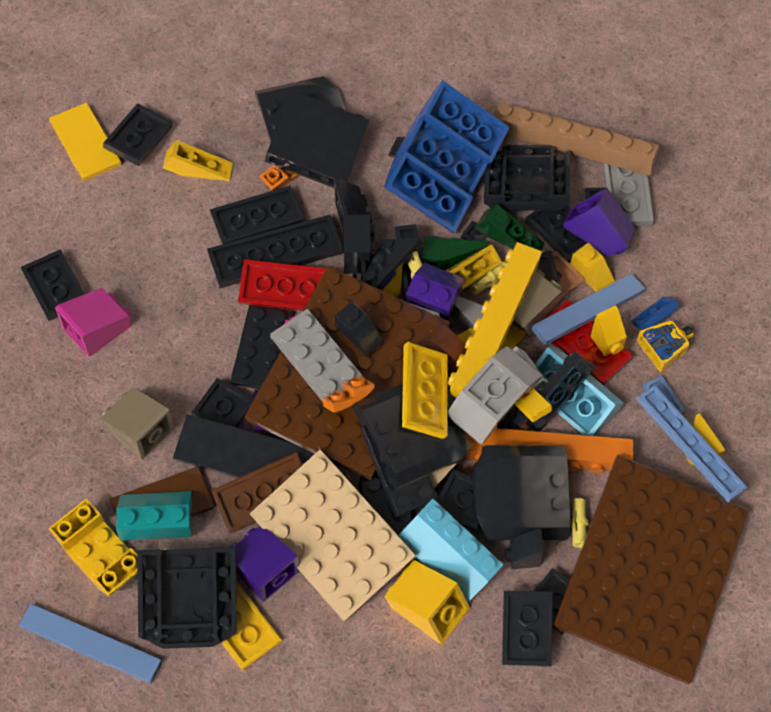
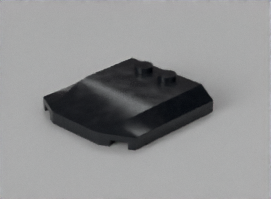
[255,76,346,143]
[484,145,571,211]
[352,383,467,490]
[472,445,570,541]
[137,547,238,649]

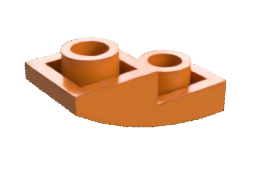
[259,165,300,191]
[322,376,374,413]

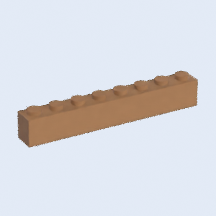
[493,102,659,176]

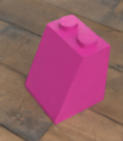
[55,288,131,357]

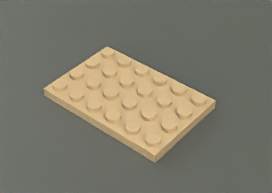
[250,450,416,621]

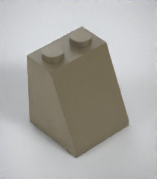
[512,268,564,336]
[100,387,174,460]

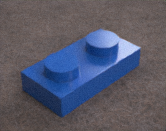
[631,297,679,330]

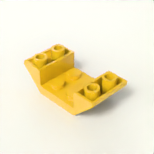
[48,498,137,597]

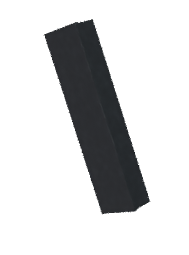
[173,414,361,486]

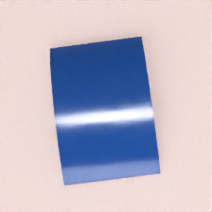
[384,80,510,233]

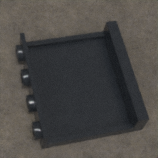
[264,90,370,188]

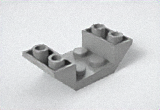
[448,346,543,445]

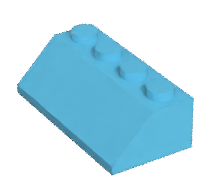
[535,346,624,436]
[398,499,503,603]

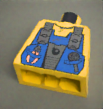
[637,321,694,373]

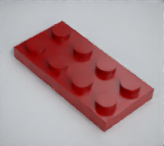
[238,260,326,311]
[547,300,633,386]

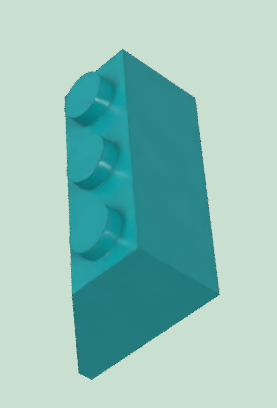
[116,491,192,541]

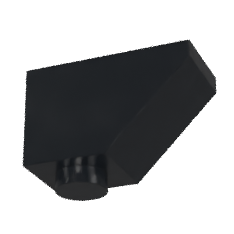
[334,301,383,357]
[505,529,544,569]

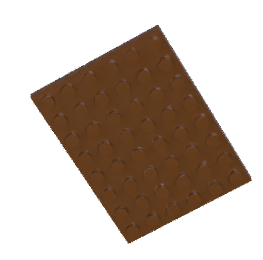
[245,266,450,480]
[553,455,748,685]

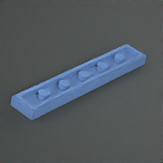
[531,274,646,345]
[637,385,747,503]
[19,604,162,684]

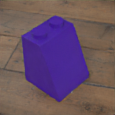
[563,188,635,256]
[406,263,466,320]
[229,526,299,602]

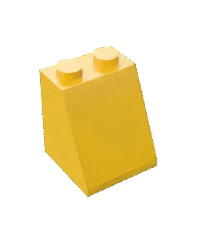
[385,560,471,645]

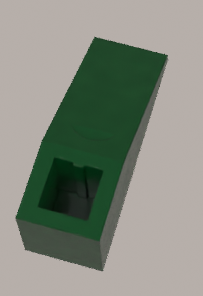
[475,204,545,251]
[422,236,488,270]

